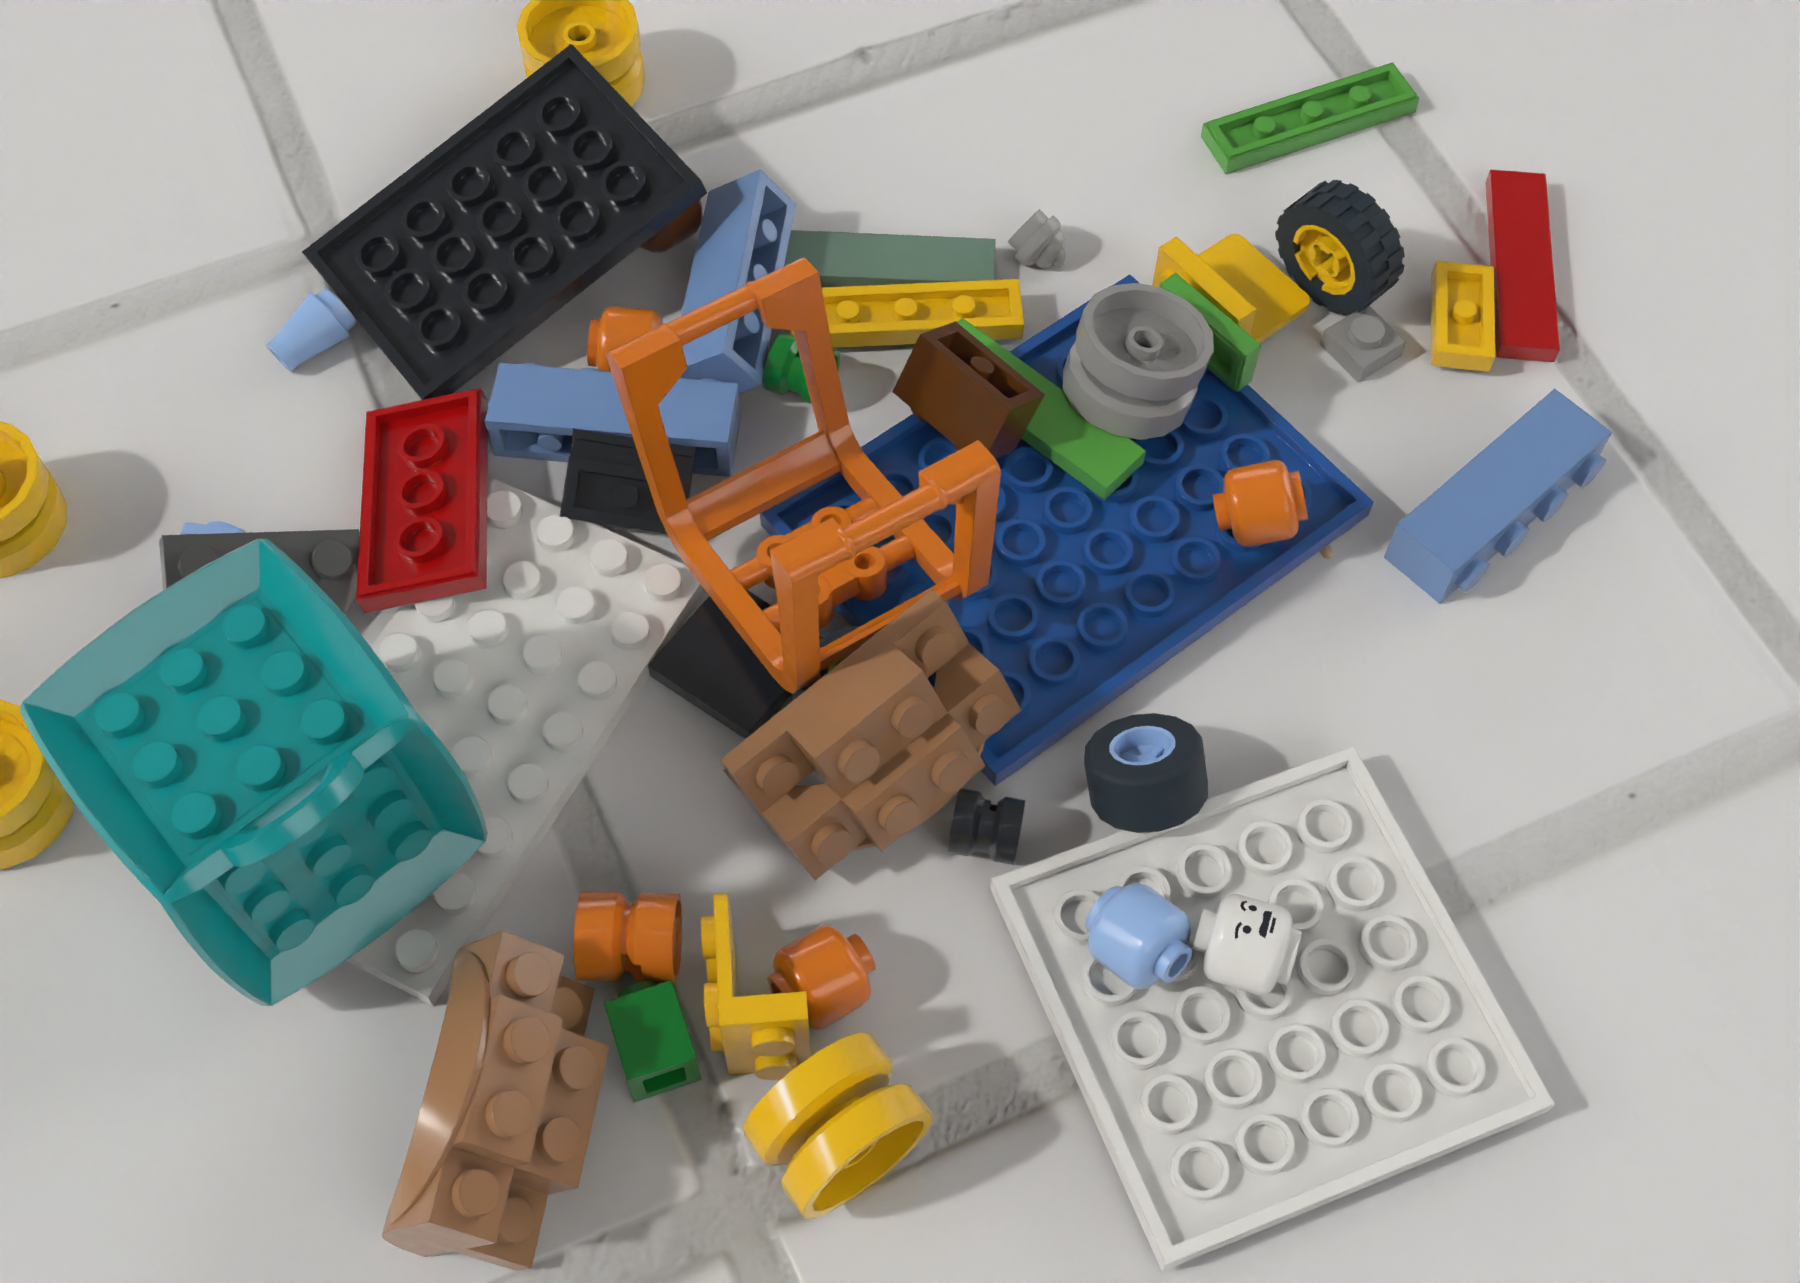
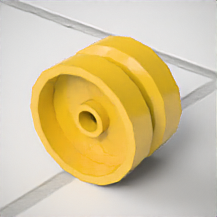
[517,0,646,107]
[0,421,68,578]
[0,699,74,869]
[743,1032,933,1219]

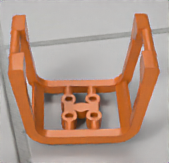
[606,257,1001,694]

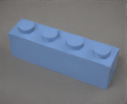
[680,169,796,393]
[485,362,741,477]
[1384,388,1612,604]

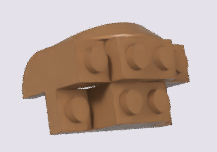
[720,589,1021,881]
[381,930,609,1271]

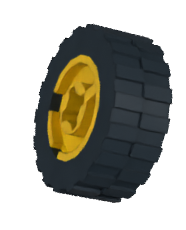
[1275,180,1405,315]

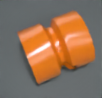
[573,891,682,983]

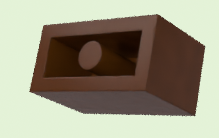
[892,321,1045,459]

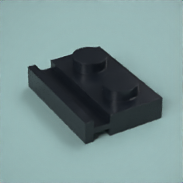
[560,428,697,534]

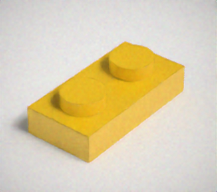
[1431,261,1495,372]

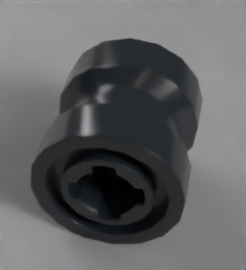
[948,788,1026,865]

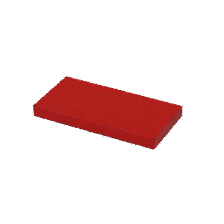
[356,388,488,613]

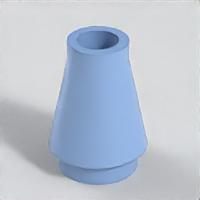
[266,287,357,372]

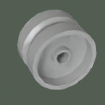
[1063,283,1214,440]

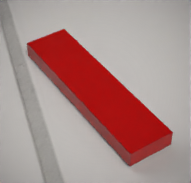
[1485,169,1560,362]

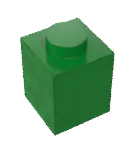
[603,980,702,1103]

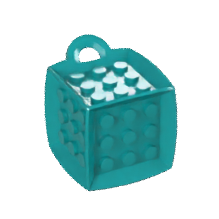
[19,539,488,1006]

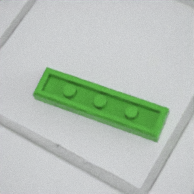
[1201,62,1420,174]
[957,318,1146,500]

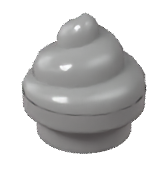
[1008,209,1066,268]

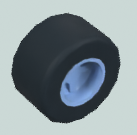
[1084,713,1208,833]

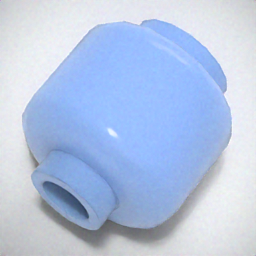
[1085,883,1192,989]

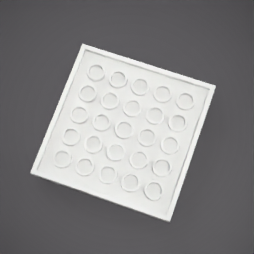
[990,745,1555,1271]

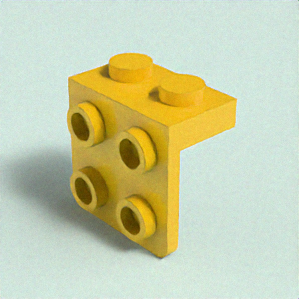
[1152,234,1310,343]
[701,893,811,1080]

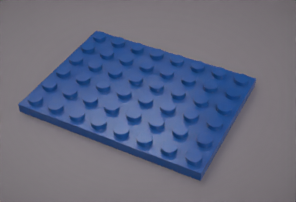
[760,274,1374,786]

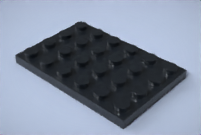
[302,44,707,400]

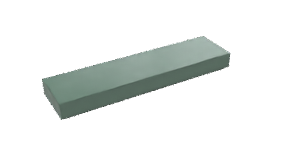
[784,230,996,288]

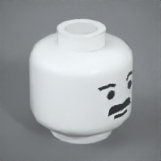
[1192,893,1302,995]

